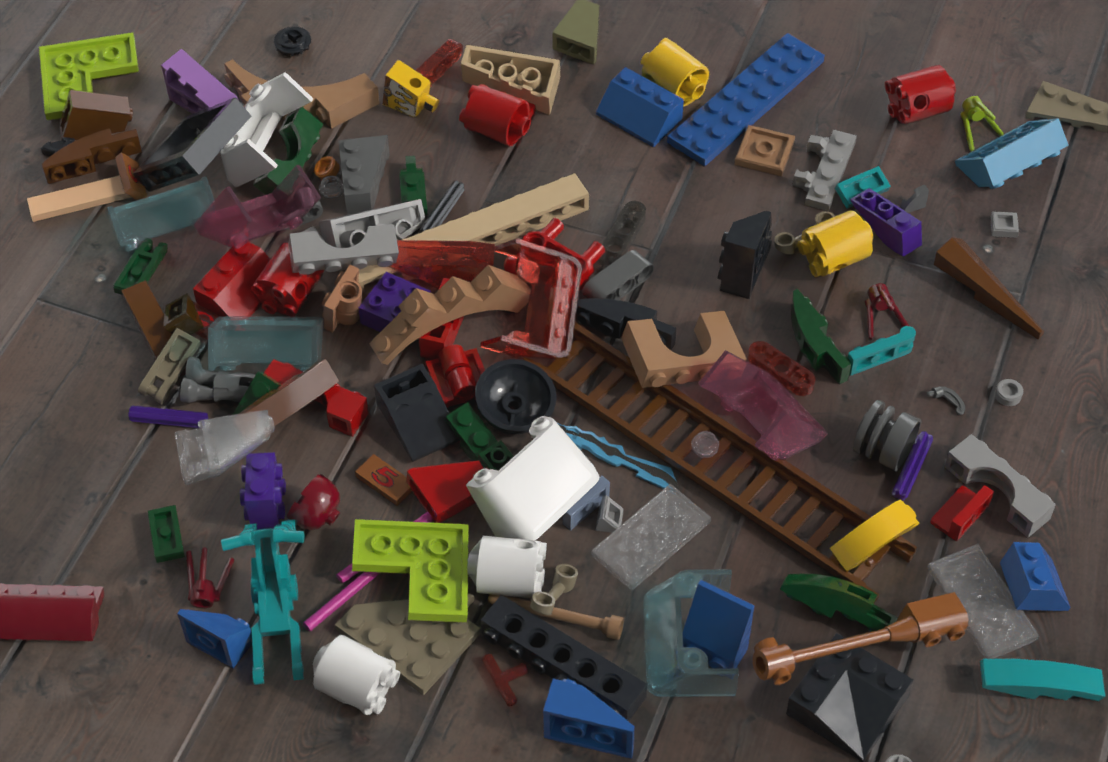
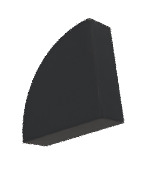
[41,137,75,157]

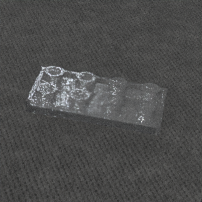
[591,484,711,590]
[927,544,1039,659]

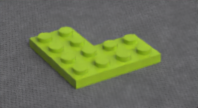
[39,33,139,120]
[352,519,468,622]

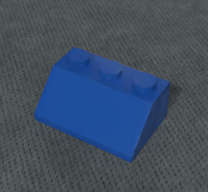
[596,67,684,147]

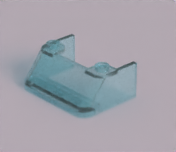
[105,176,219,252]
[208,316,323,371]
[643,569,739,697]

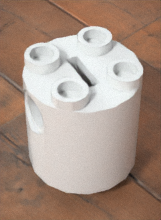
[467,536,547,598]
[313,635,400,715]

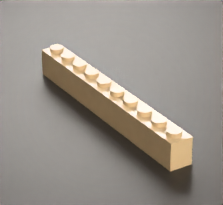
[359,173,589,299]

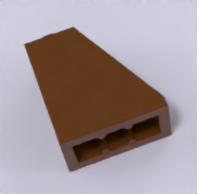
[59,90,133,140]

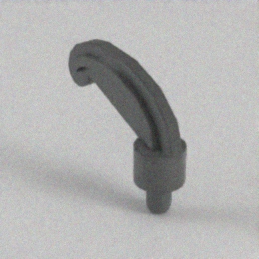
[927,386,965,415]

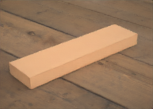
[27,176,132,222]

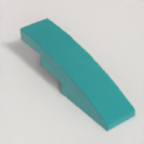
[980,659,1105,701]

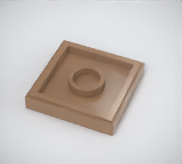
[735,125,795,176]

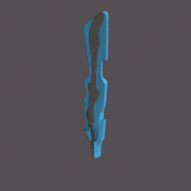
[557,423,680,494]

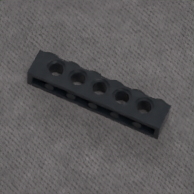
[481,595,647,722]

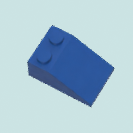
[680,580,754,676]
[543,679,635,759]

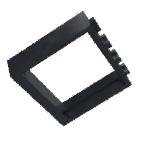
[133,97,252,192]

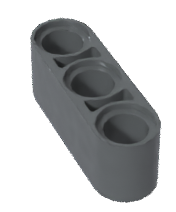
[582,250,654,300]

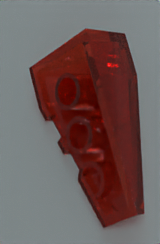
[388,240,495,289]

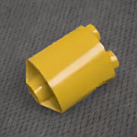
[641,38,709,107]
[797,210,873,277]

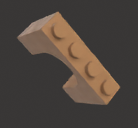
[621,311,746,388]

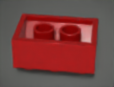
[193,238,270,330]

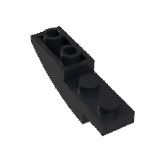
[573,299,676,350]

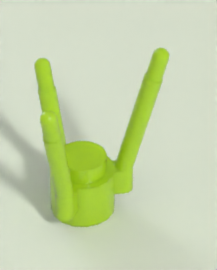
[960,96,1004,152]

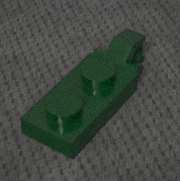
[399,156,428,215]

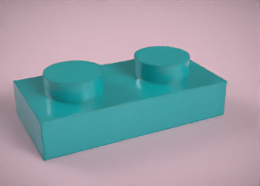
[835,166,891,209]

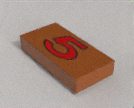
[115,152,148,203]
[355,454,412,506]

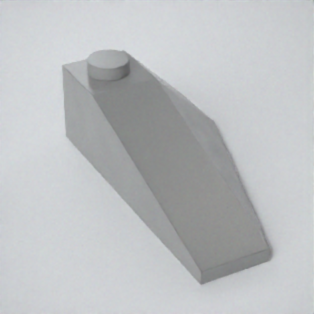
[319,199,426,271]

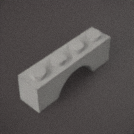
[288,224,399,275]
[945,434,1056,538]

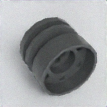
[853,400,921,472]

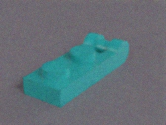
[848,326,916,376]

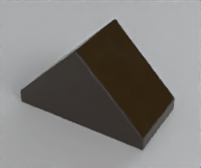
[164,293,204,335]

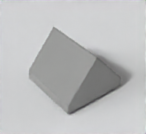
[595,495,624,533]

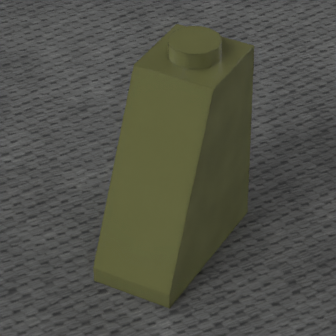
[553,0,599,65]

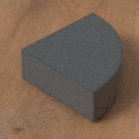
[900,185,929,213]

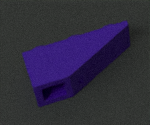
[851,188,922,257]

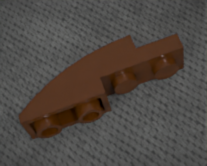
[42,128,142,184]

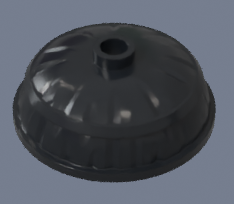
[475,359,556,434]

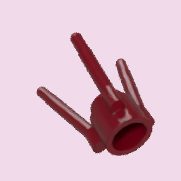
[865,283,909,340]
[186,547,234,608]

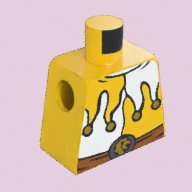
[382,60,439,117]

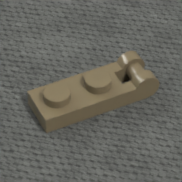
[138,328,201,405]

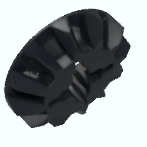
[274,26,312,57]

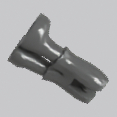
[180,356,255,403]

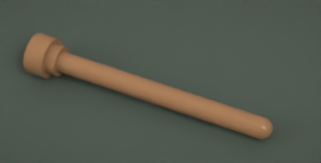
[488,594,624,640]

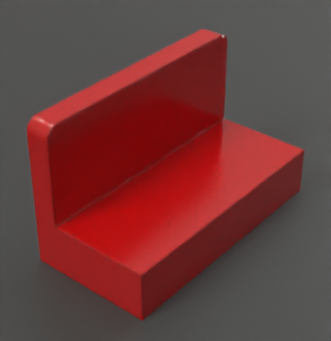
[930,485,994,542]

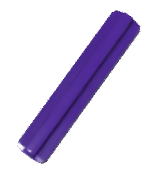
[128,405,209,428]
[892,431,933,501]

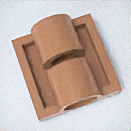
[322,265,362,333]

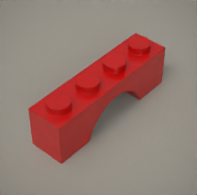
[264,359,369,437]

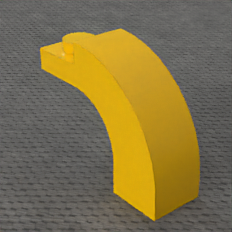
[830,499,920,571]

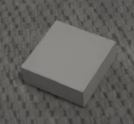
[990,212,1019,238]

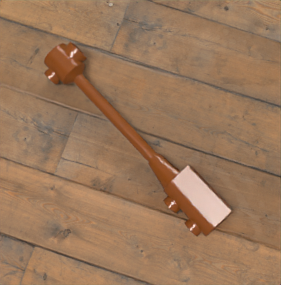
[753,592,968,685]

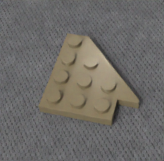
[335,593,481,695]

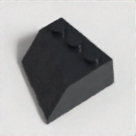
[717,211,773,299]

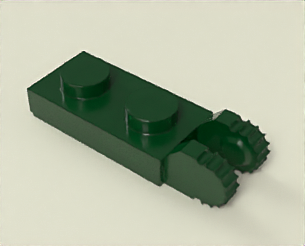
[113,238,168,295]

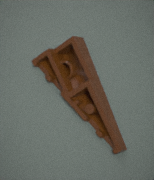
[933,237,1044,339]

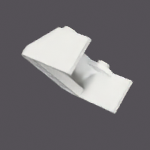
[220,72,313,187]

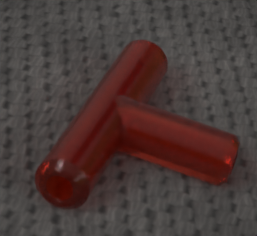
[482,654,528,706]

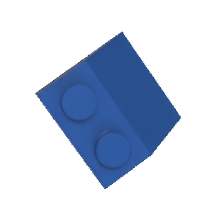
[1000,542,1071,611]

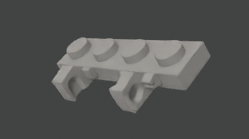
[793,130,857,211]

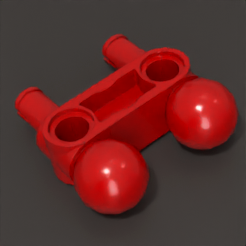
[503,218,605,307]

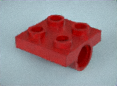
[426,344,485,407]

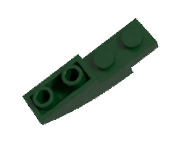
[791,289,851,385]
[445,403,514,471]
[780,573,898,632]

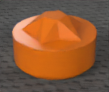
[314,156,340,181]

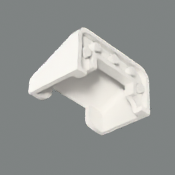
[466,416,600,541]

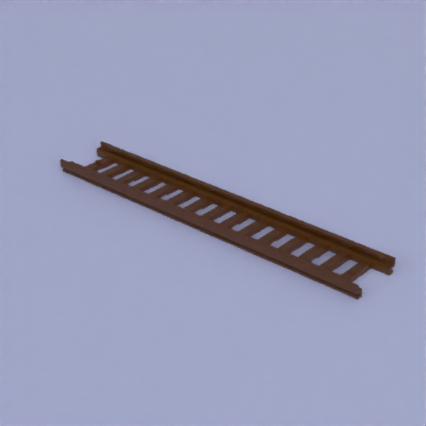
[523,317,917,603]

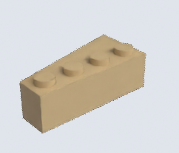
[461,45,560,115]

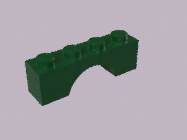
[253,107,323,203]

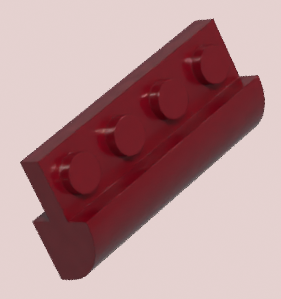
[0,583,104,641]

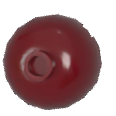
[287,474,340,530]

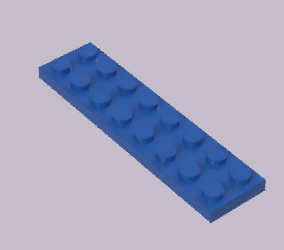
[667,33,825,167]

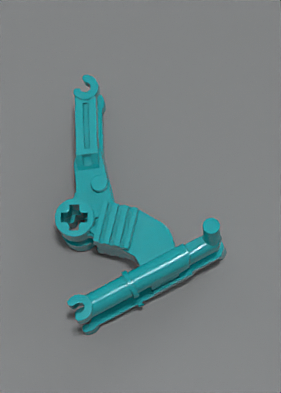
[221,519,304,685]

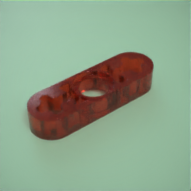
[416,39,463,87]
[748,341,815,396]

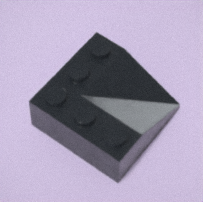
[786,633,914,762]

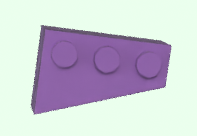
[161,49,239,114]

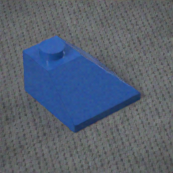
[177,609,252,668]

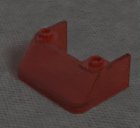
[480,238,582,359]

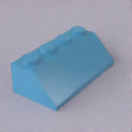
[955,118,1068,189]

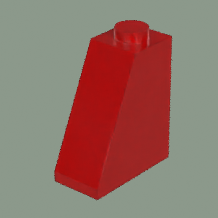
[406,461,489,523]

